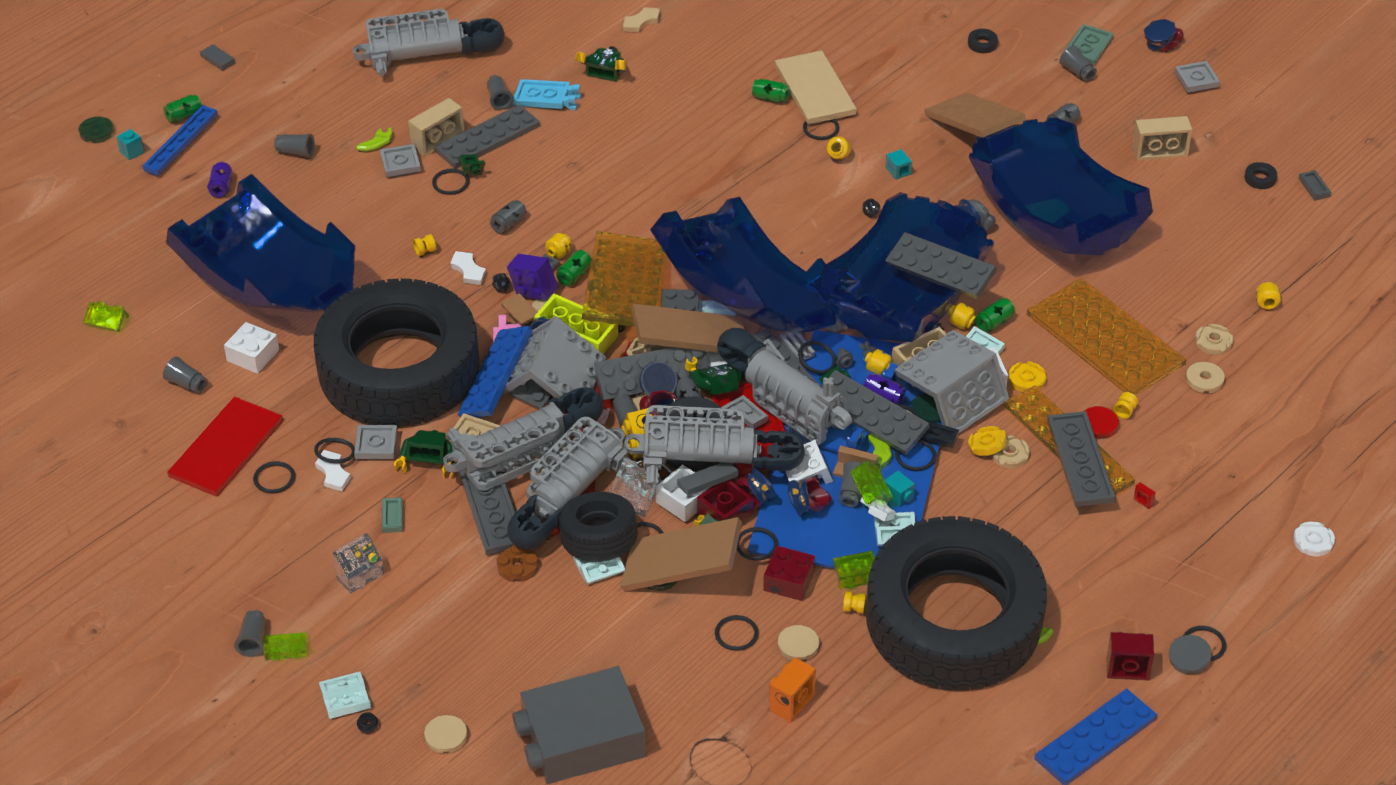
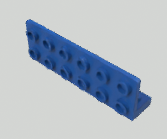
[820,363,898,453]

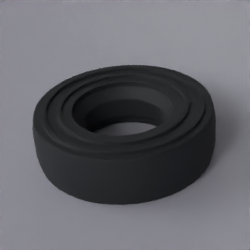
[968,29,998,53]
[1245,162,1277,189]

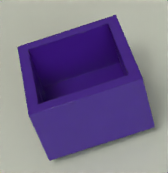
[507,253,558,301]

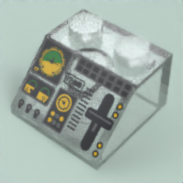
[333,533,384,593]

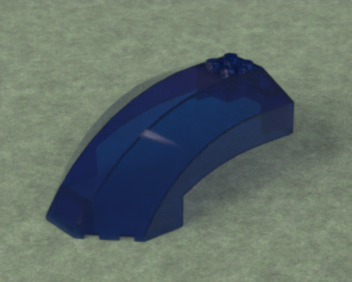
[969,117,1153,255]
[166,173,355,313]
[815,192,994,342]
[650,197,841,333]

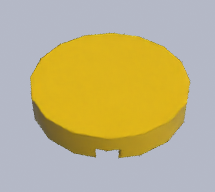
[1008,362,1046,393]
[968,426,1007,456]

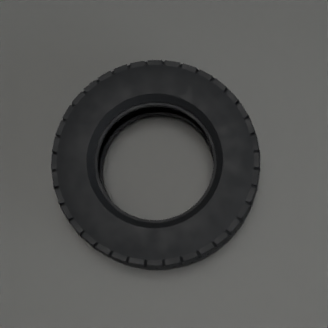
[314,278,479,427]
[865,516,1047,690]

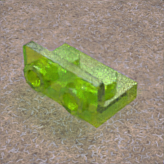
[83,301,129,332]
[851,461,893,505]
[833,551,875,589]
[263,632,307,660]

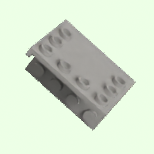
[502,316,606,399]
[894,330,1009,433]

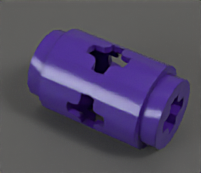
[207,162,233,198]
[863,373,906,405]

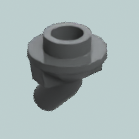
[836,348,853,369]

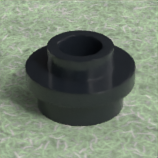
[357,712,378,733]

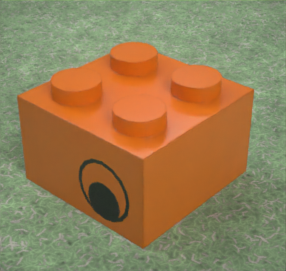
[769,657,816,723]

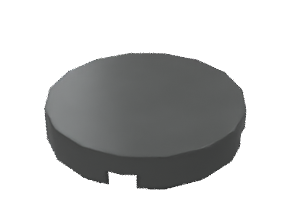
[1169,635,1212,674]

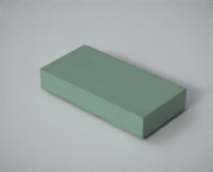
[382,497,403,533]

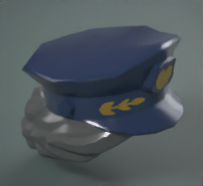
[949,199,996,235]

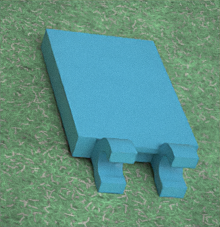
[513,79,581,110]

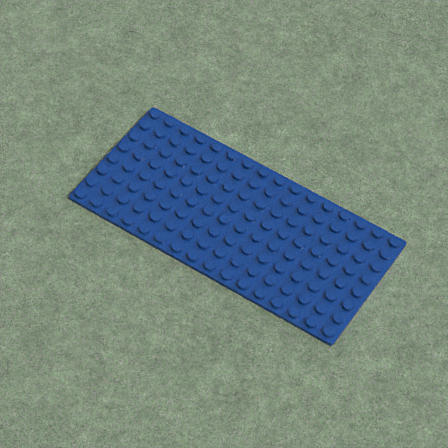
[748,330,942,575]

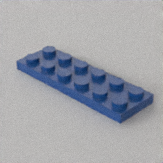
[458,326,532,418]
[1034,688,1157,785]

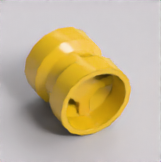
[413,234,436,256]
[1113,392,1138,419]
[843,591,866,614]

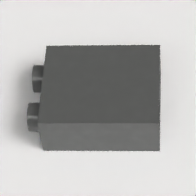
[512,666,646,785]

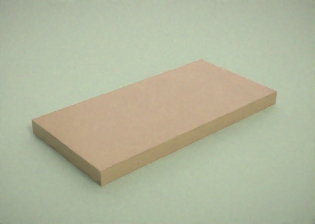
[774,50,857,125]

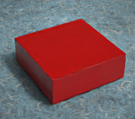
[1134,482,1156,509]

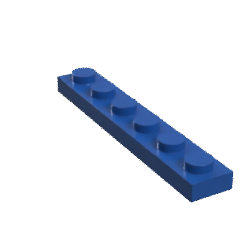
[143,105,218,176]

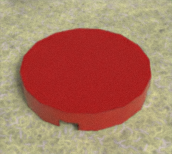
[1084,406,1119,438]

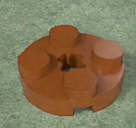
[497,545,538,582]

